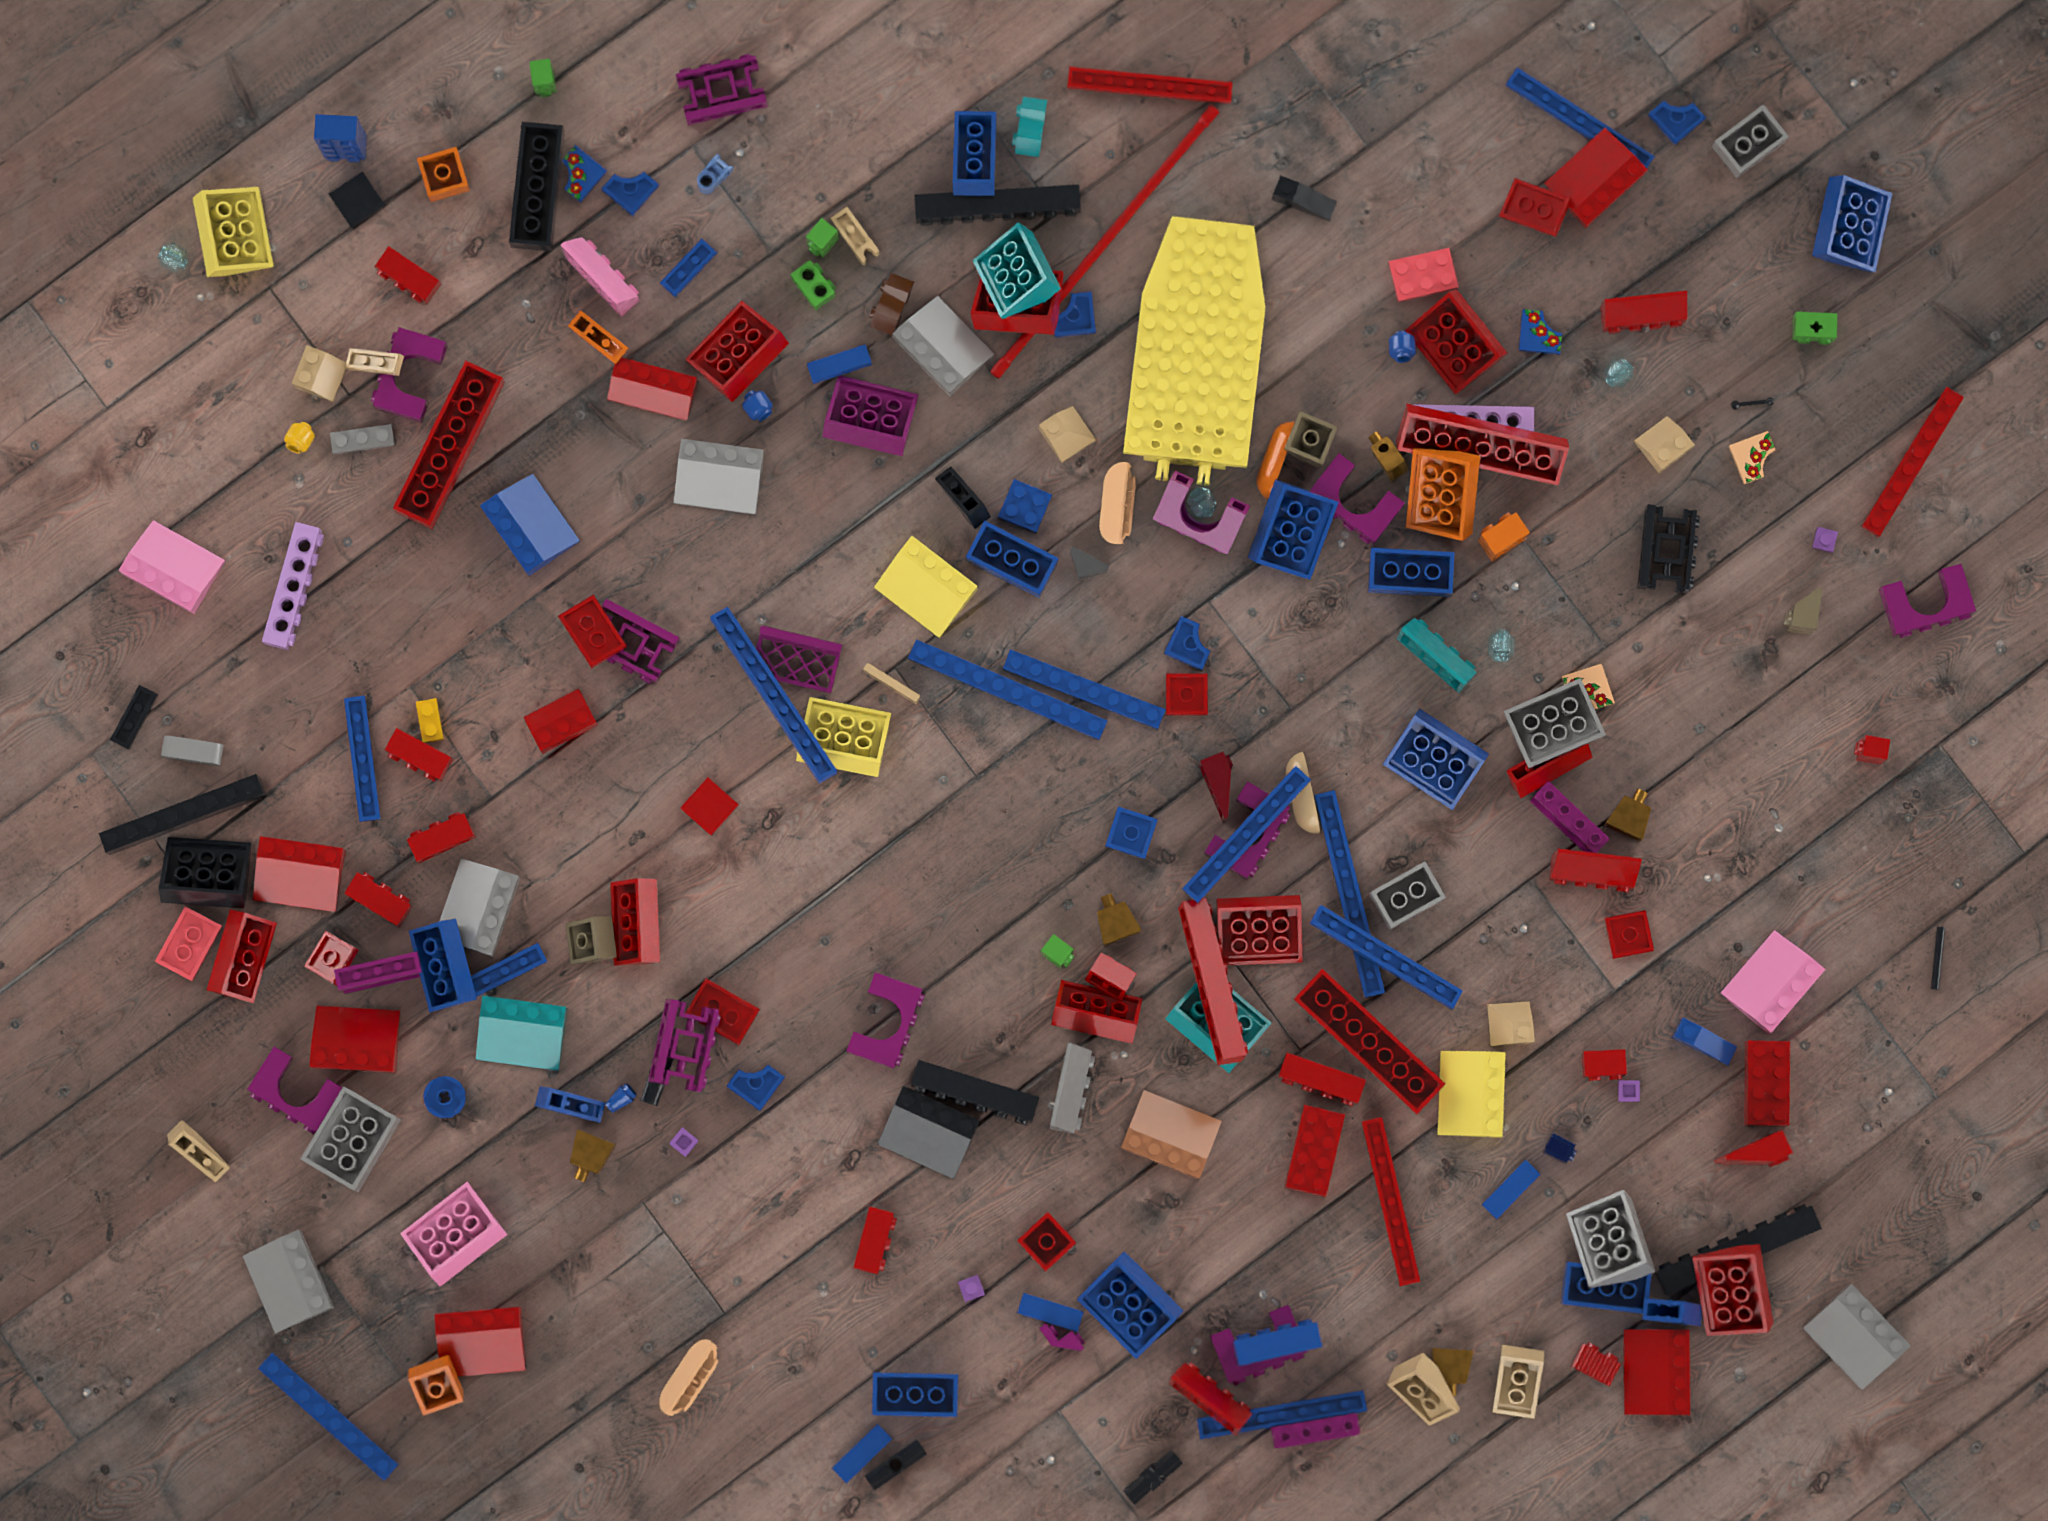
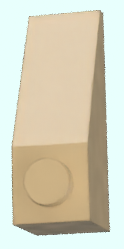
[167,1120,230,1183]

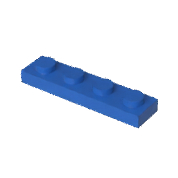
[471,943,548,997]

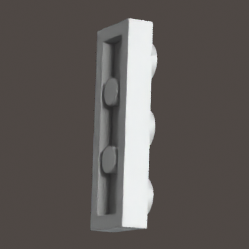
[330,424,395,454]

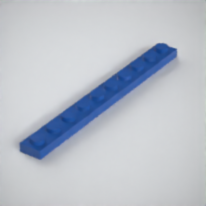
[710,607,837,784]
[908,639,1107,740]
[1314,790,1385,998]

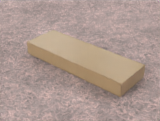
[345,348,404,376]
[863,663,920,705]

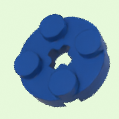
[423,1076,466,1118]

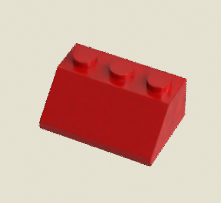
[523,689,598,754]

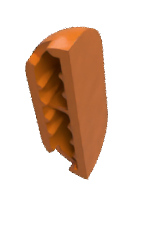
[1256,422,1295,499]

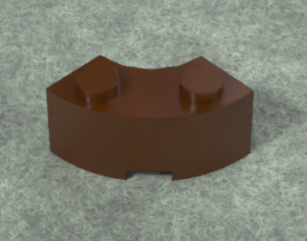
[869,273,914,336]

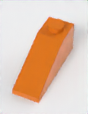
[568,310,629,364]

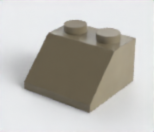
[1284,411,1337,468]
[1783,588,1823,635]
[566,916,617,965]

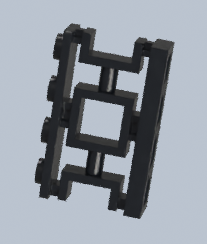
[1637,504,1700,594]

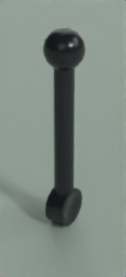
[1731,397,1774,410]

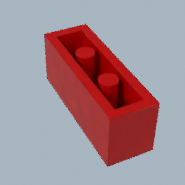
[374,246,441,304]
[384,728,453,782]
[407,812,476,864]
[344,872,413,928]
[853,1206,897,1275]

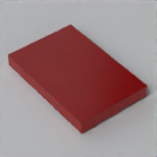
[1499,178,1572,237]
[558,594,627,669]
[685,978,760,1045]

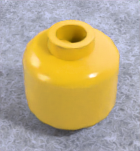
[284,422,315,454]

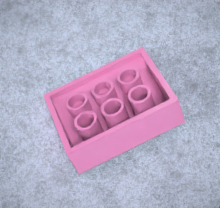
[561,237,639,317]
[119,520,225,614]
[1720,930,1826,1034]
[400,1182,507,1287]

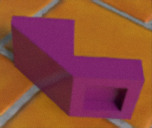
[1039,1324,1085,1351]

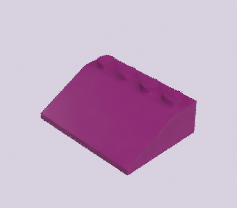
[822,376,919,457]

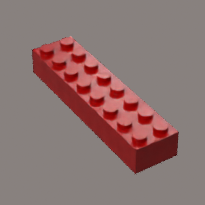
[393,360,505,530]
[1396,403,1569,486]
[1293,969,1445,1115]

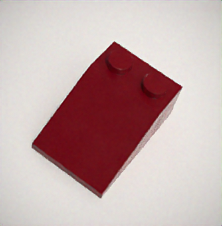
[1199,751,1233,823]

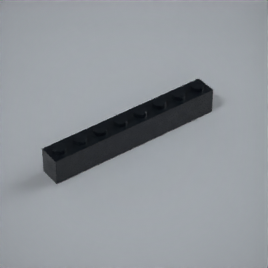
[915,184,1081,226]
[98,774,267,855]
[1655,1204,1822,1295]

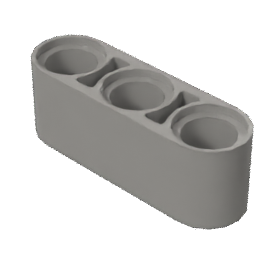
[161,736,224,766]

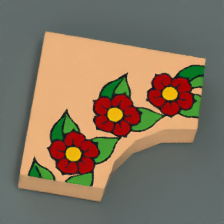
[1729,431,1775,485]
[1561,664,1615,710]

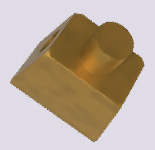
[1368,431,1408,482]
[1604,789,1651,842]
[1097,893,1141,946]
[570,1129,616,1182]
[1431,1348,1473,1396]

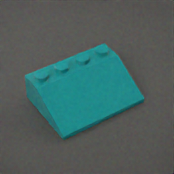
[972,222,1061,319]
[1396,618,1477,694]
[1165,982,1272,1073]
[476,996,568,1071]

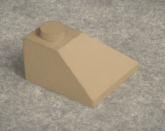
[1039,406,1096,463]
[1487,1001,1535,1046]

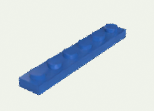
[344,695,381,822]

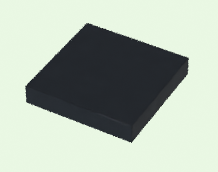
[328,171,386,229]

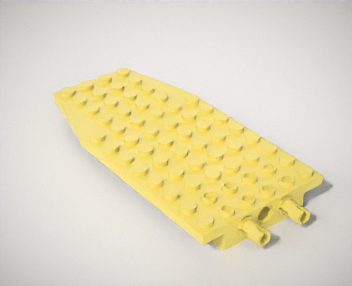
[1123,216,1265,486]

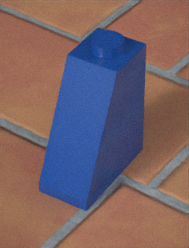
[1642,1298,1702,1326]

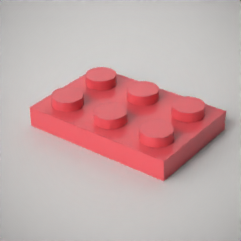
[1389,248,1459,302]
[155,906,223,982]

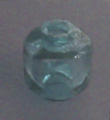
[157,242,189,273]
[1604,357,1634,388]
[1187,487,1217,518]
[1488,630,1515,662]

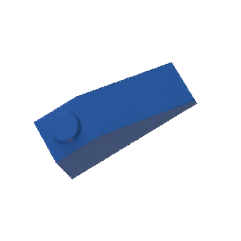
[1671,1018,1737,1066]
[535,1086,605,1123]

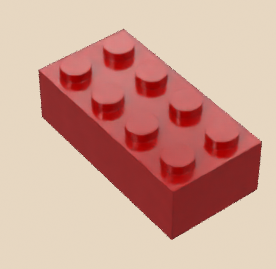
[1744,1040,1790,1127]
[1284,1105,1345,1198]

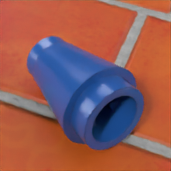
[605,1083,637,1113]

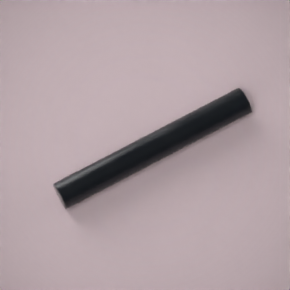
[1931,927,1945,990]

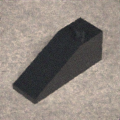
[1272,175,1337,221]
[935,466,991,529]

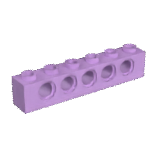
[1412,404,1534,431]
[262,522,324,651]

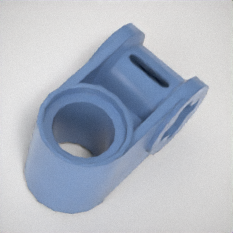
[697,154,734,194]

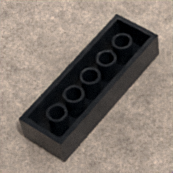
[509,122,565,252]
[911,1060,1039,1126]

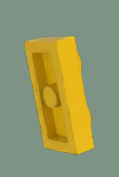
[416,698,444,743]

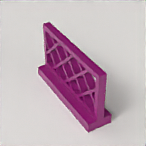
[756,625,843,693]

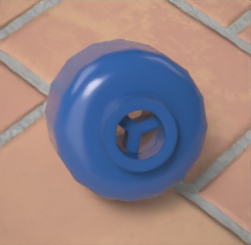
[1388,331,1416,363]
[742,390,773,422]

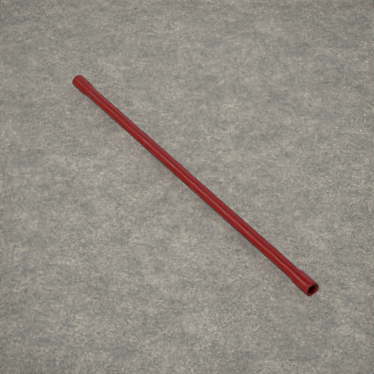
[989,105,1220,379]

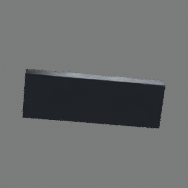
[110,685,158,750]

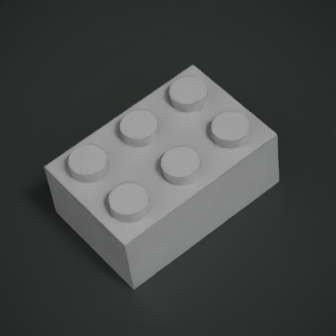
[1712,104,1789,178]
[1369,862,1446,930]

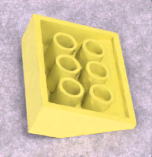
[193,187,273,277]
[874,536,978,638]
[796,697,891,777]
[1437,1051,1506,1138]

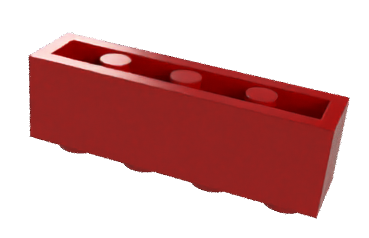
[1506,743,1593,798]
[1278,1052,1366,1107]

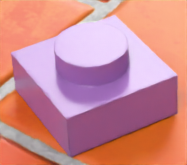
[1812,527,1838,553]
[1618,1080,1640,1102]
[669,1127,699,1157]
[958,1275,985,1302]

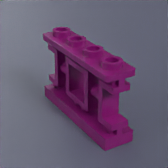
[676,54,768,125]
[602,599,680,684]
[1529,782,1609,853]
[334,952,422,994]
[648,999,720,1092]
[1271,1414,1360,1449]

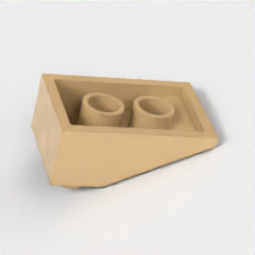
[1492,1345,1544,1419]
[1387,1353,1460,1426]

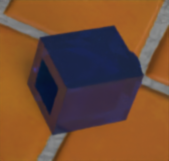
[1542,1133,1577,1164]

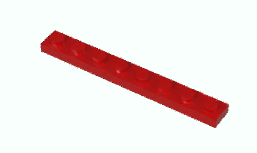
[1067,67,1233,104]
[1861,387,1964,537]
[1361,1117,1421,1287]

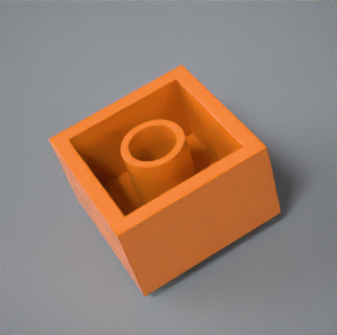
[417,147,470,202]
[1478,512,1530,562]
[408,1355,464,1416]

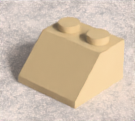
[292,345,346,402]
[1634,416,1695,473]

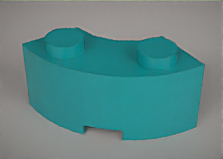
[1012,97,1047,157]

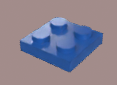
[998,479,1052,533]
[1105,806,1158,860]

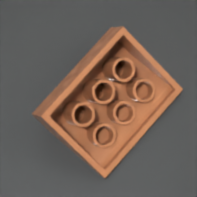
[1121,1090,1222,1180]

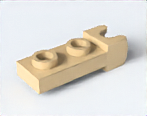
[830,207,880,265]

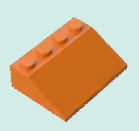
[1406,448,1480,541]

